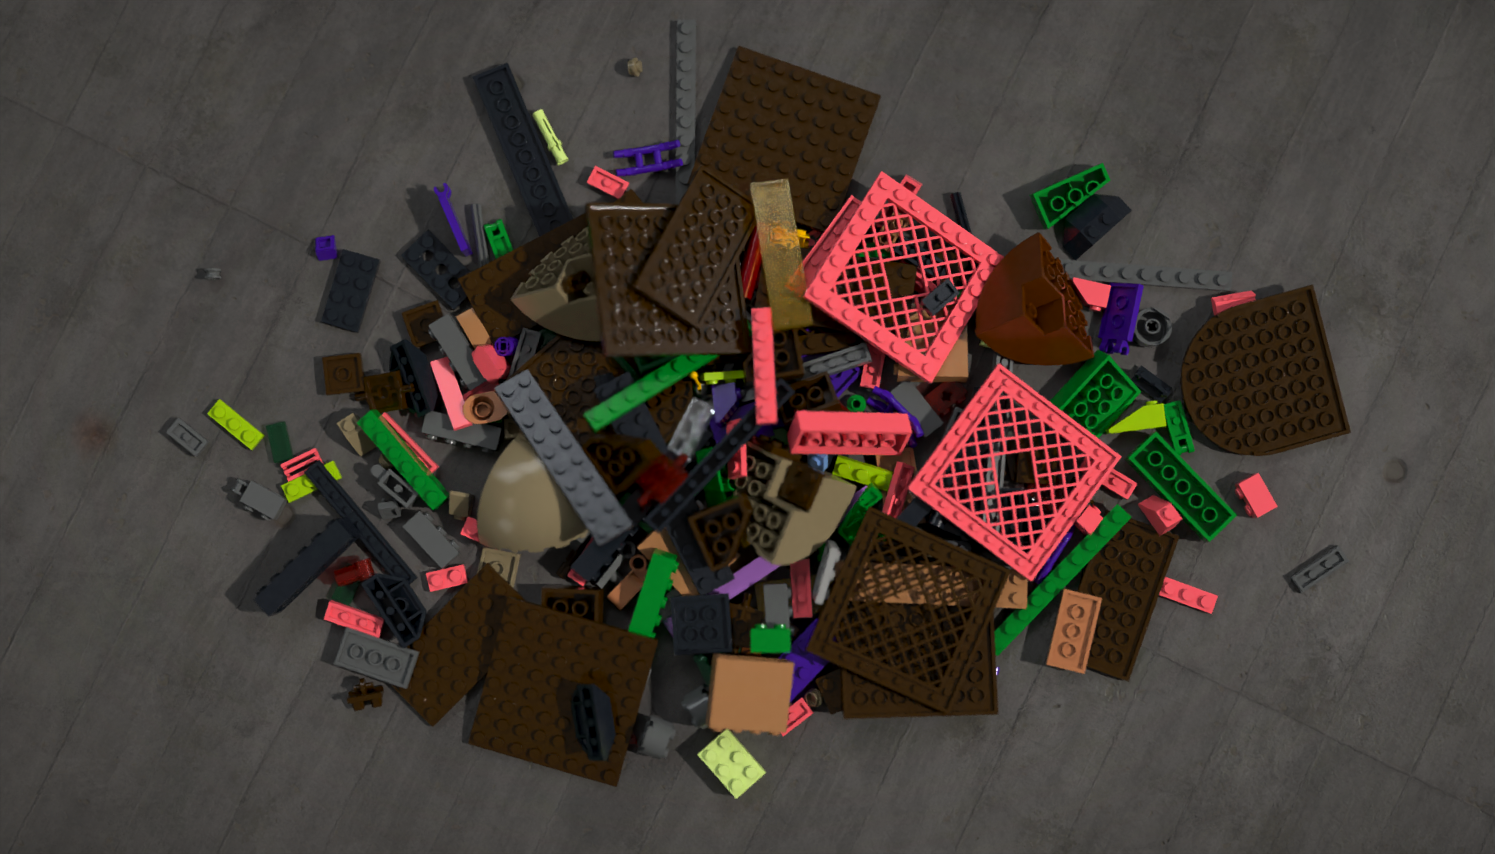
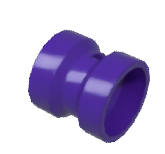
[494,337,519,356]

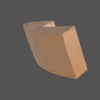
[873,212,909,252]
[455,307,492,350]

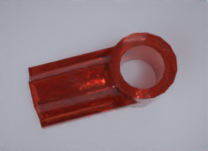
[334,558,375,587]

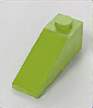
[1106,401,1166,434]

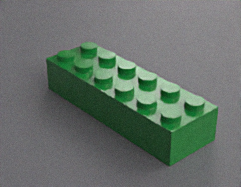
[1125,431,1237,542]

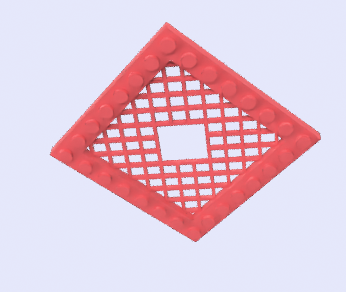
[802,171,1004,384]
[907,363,1122,582]

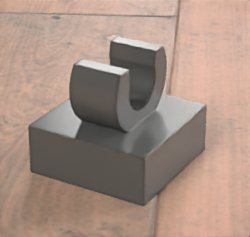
[378,496,402,520]

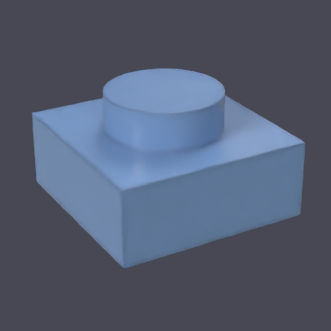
[807,454,828,472]

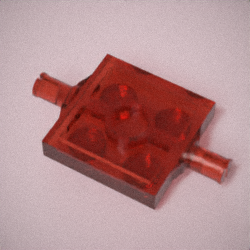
[636,452,689,506]

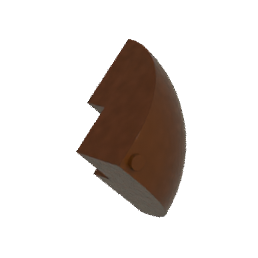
[975,232,1094,366]

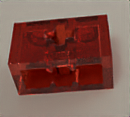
[924,382,968,417]

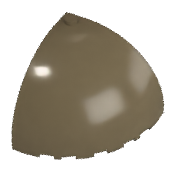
[511,227,601,341]
[477,432,588,553]
[733,441,857,565]

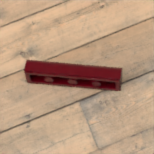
[740,222,771,301]

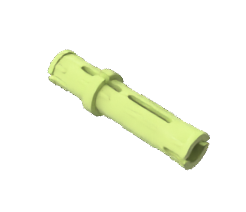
[532,109,569,165]

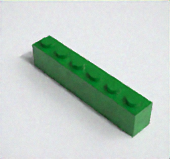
[357,409,450,510]
[629,548,679,638]

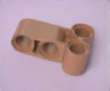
[606,554,648,611]

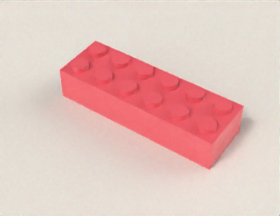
[787,411,912,455]

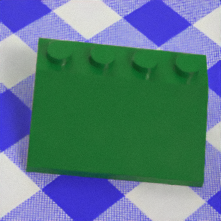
[1049,350,1141,438]

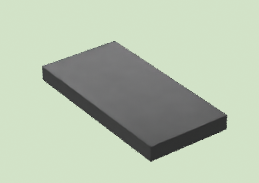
[333,627,420,689]

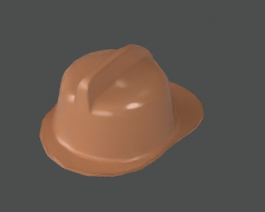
[463,391,508,424]

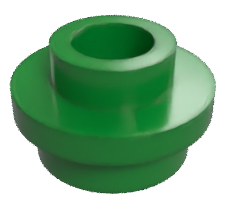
[847,395,866,412]

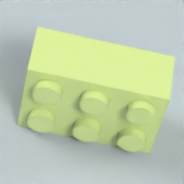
[698,729,766,799]

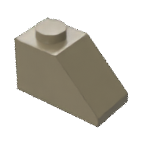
[337,413,377,457]
[449,491,475,521]

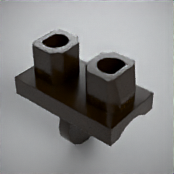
[347,678,384,711]

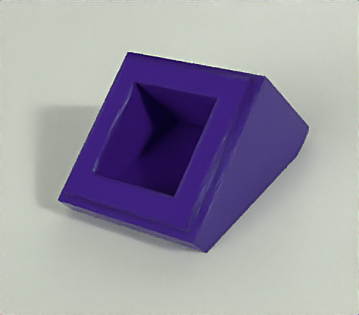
[315,235,337,261]

